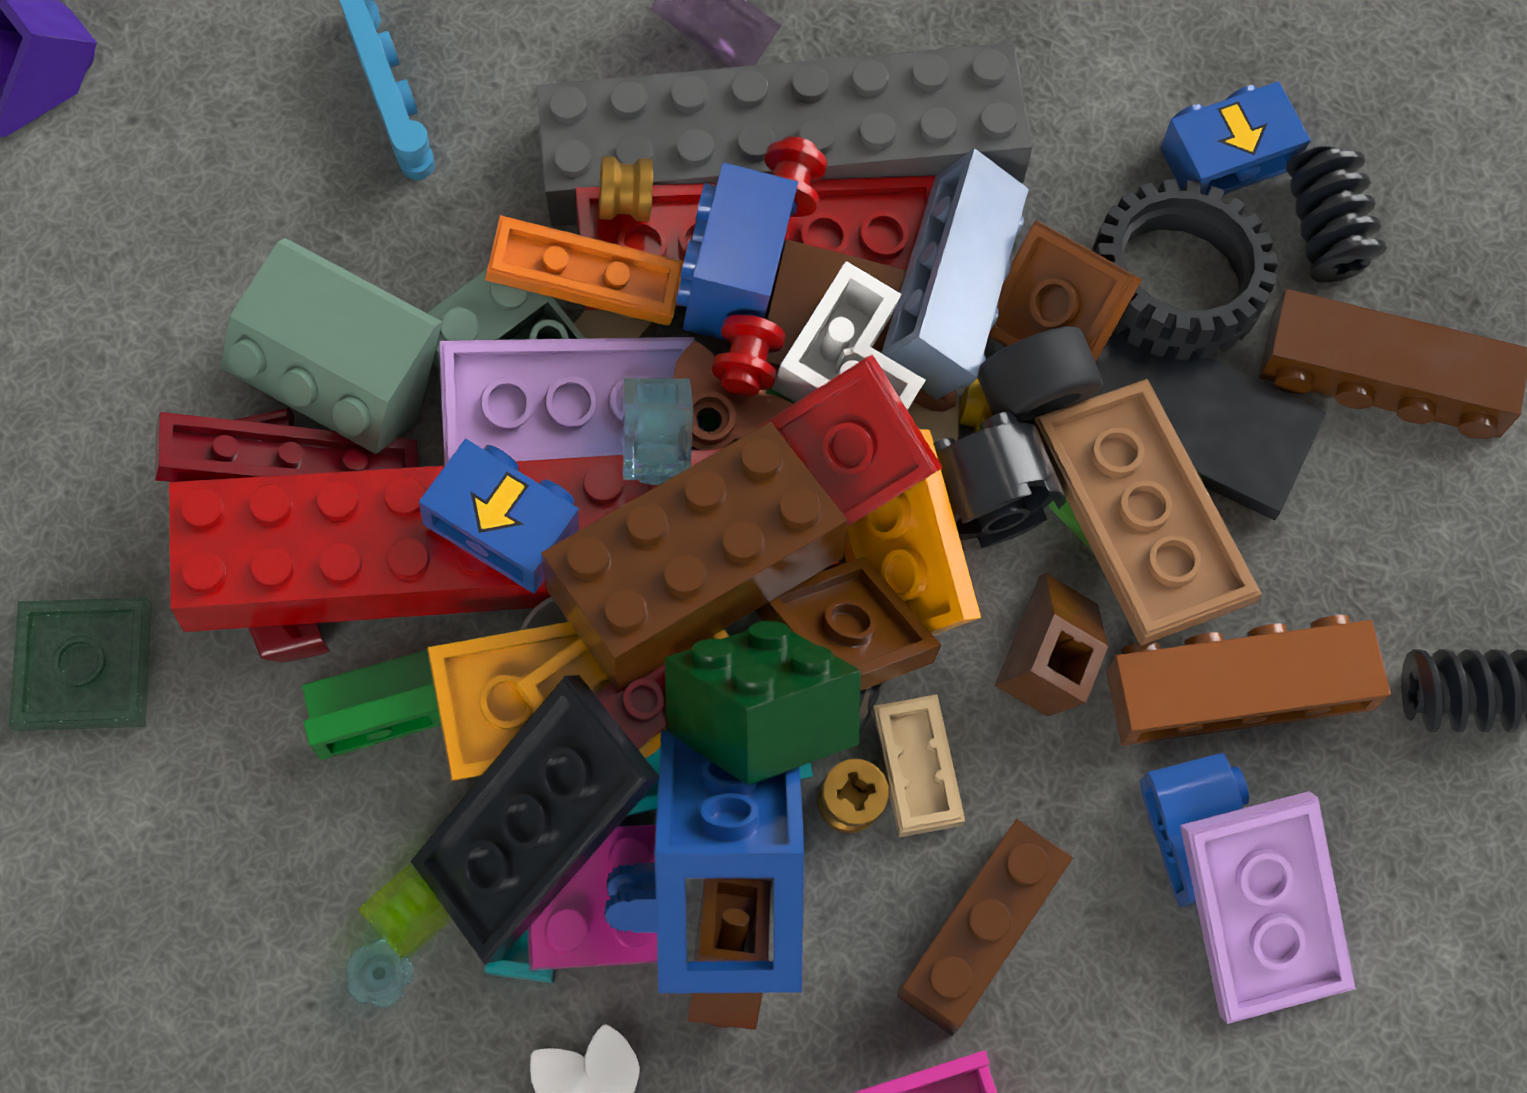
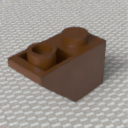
[994,573,1108,716]

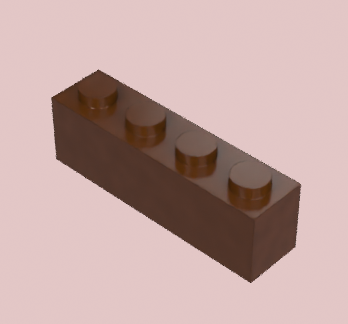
[1259,289,1527,439]

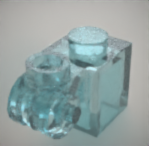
[621,378,693,485]

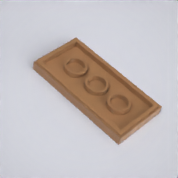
[1032,379,1262,646]

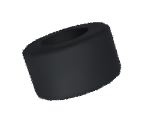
[977,326,1103,424]

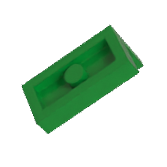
[302,650,441,760]

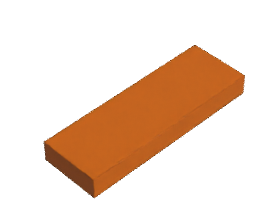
[485,215,684,326]

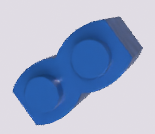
[1139,752,1249,908]

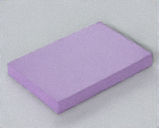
[1180,791,1356,1024]

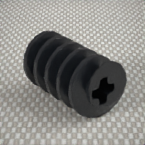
[1286,146,1387,283]
[1401,649,1527,732]

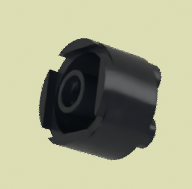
[933,412,1066,551]

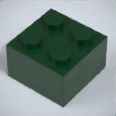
[665,621,861,785]

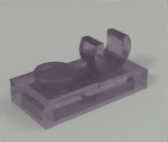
[650,0,782,68]

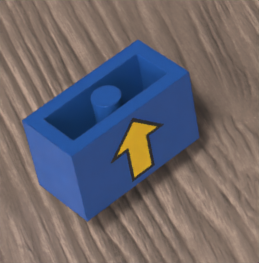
[1160,81,1311,195]
[419,438,579,594]

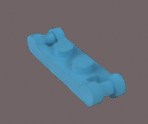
[339,0,435,180]

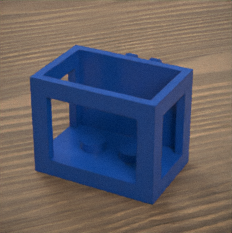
[604,730,804,993]

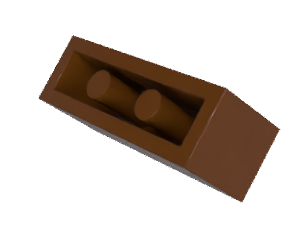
[897,819,1074,1037]

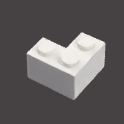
[772,261,925,411]

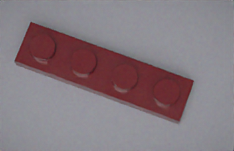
[155,412,418,482]

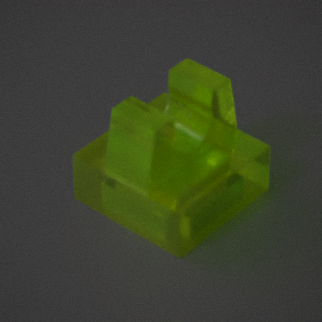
[358,864,452,962]

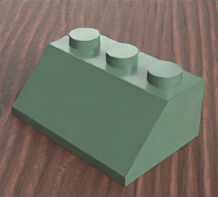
[220,238,442,454]

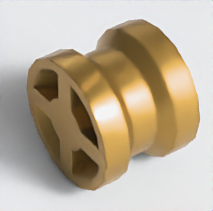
[599,156,653,222]
[817,759,889,833]

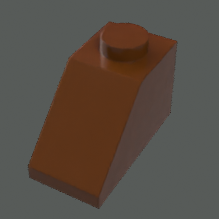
[688,878,771,1030]

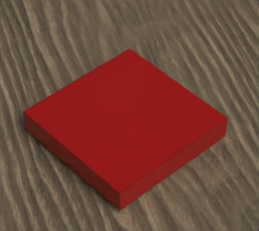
[760,355,943,527]

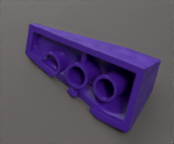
[0,0,97,137]

